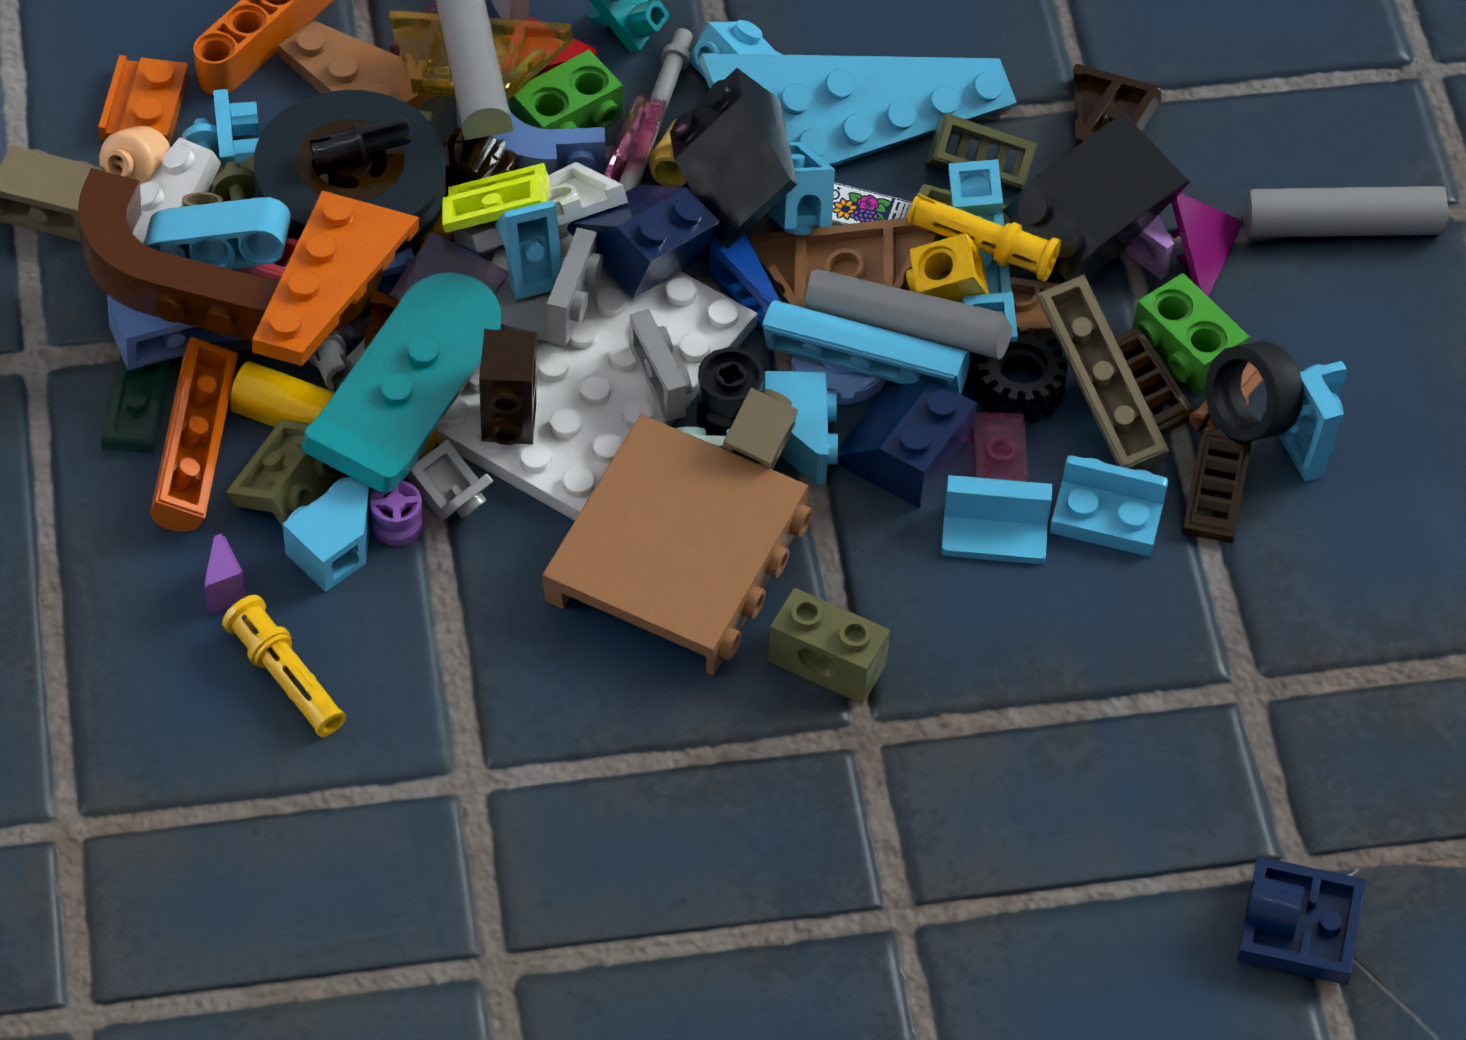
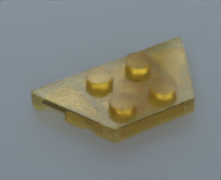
[389,10,573,101]

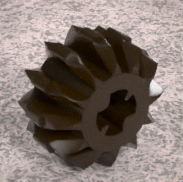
[442,128,519,195]

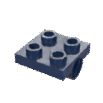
[1237,856,1367,985]

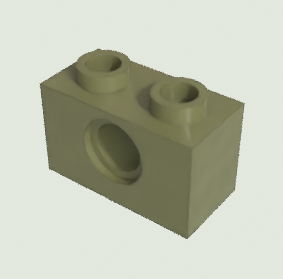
[768,587,890,704]

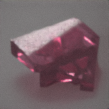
[603,92,666,182]

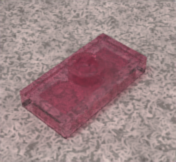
[973,412,1028,482]

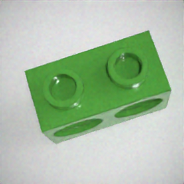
[510,49,623,129]
[1132,273,1250,396]

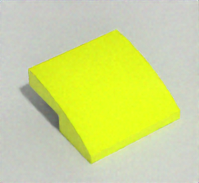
[442,163,550,233]

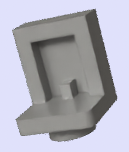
[406,439,494,523]

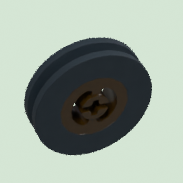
[254,90,446,254]

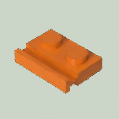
[98,55,190,145]

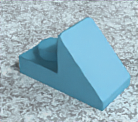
[495,200,562,300]

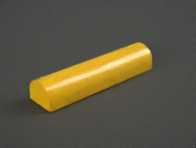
[230,361,438,461]

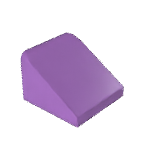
[204,534,246,615]

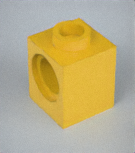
[906,232,989,303]

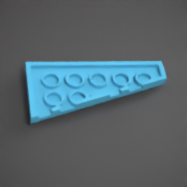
[698,53,1017,167]

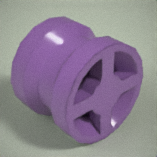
[369,480,423,546]

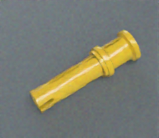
[907,193,1061,282]
[222,595,347,737]

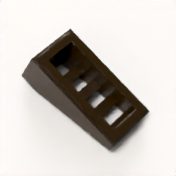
[1115,328,1194,435]
[1182,430,1252,543]

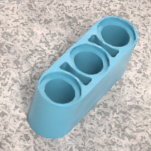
[143,197,291,269]

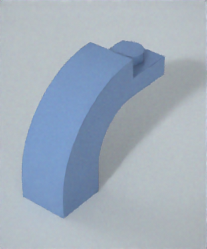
[455,73,606,175]

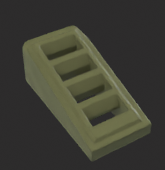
[926,113,1037,191]

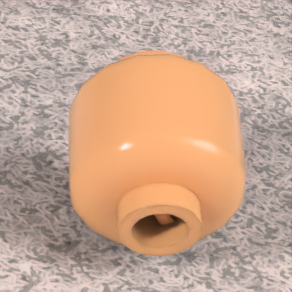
[99,126,171,185]

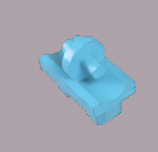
[182,89,259,166]

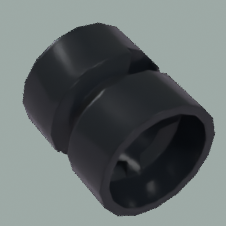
[696,347,764,436]

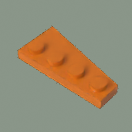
[252,190,419,366]

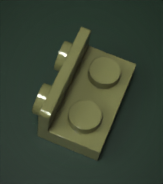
[226,419,341,527]

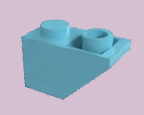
[764,371,838,485]
[282,477,372,592]

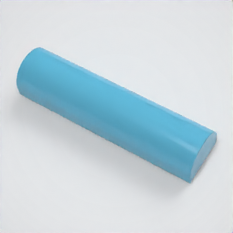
[762,300,970,394]

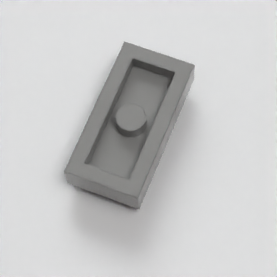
[629,309,692,422]

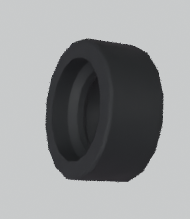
[1205,341,1304,443]

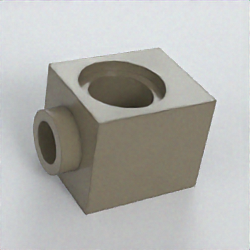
[723,387,798,470]

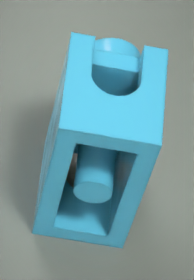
[767,142,835,235]

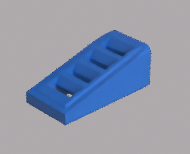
[709,233,780,332]

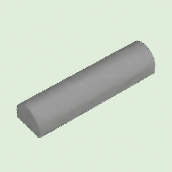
[436,0,513,140]
[1243,186,1448,238]
[805,269,1013,359]

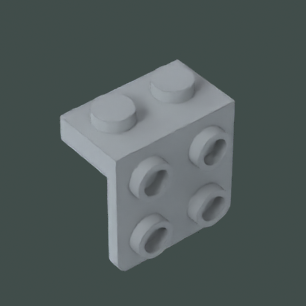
[483,227,603,346]

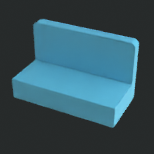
[941,475,1052,564]

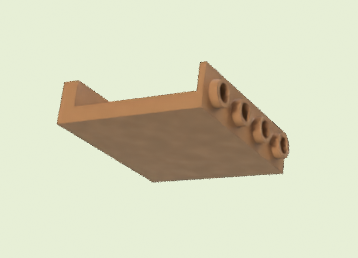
[542,414,813,676]

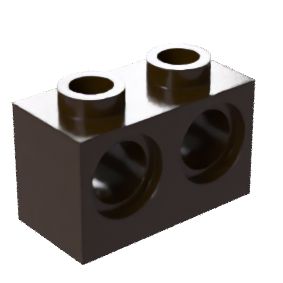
[479,329,537,445]

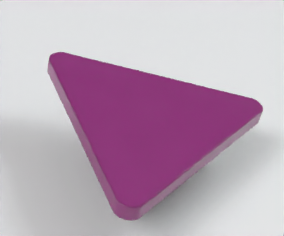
[1171,193,1240,297]

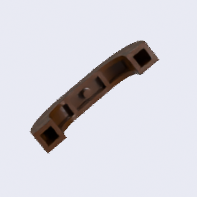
[78,168,383,341]

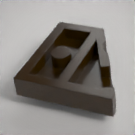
[1073,63,1161,147]

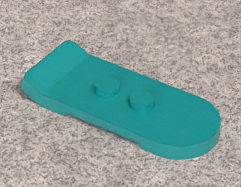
[301,272,502,493]

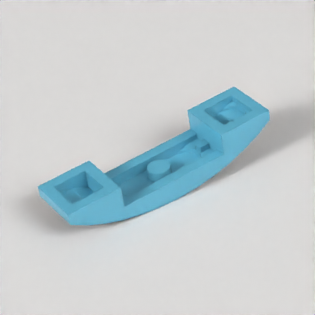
[948,159,1018,342]

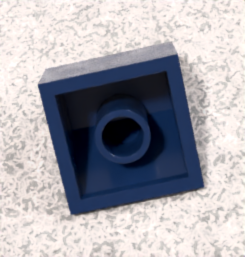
[566,185,720,299]
[837,380,977,508]

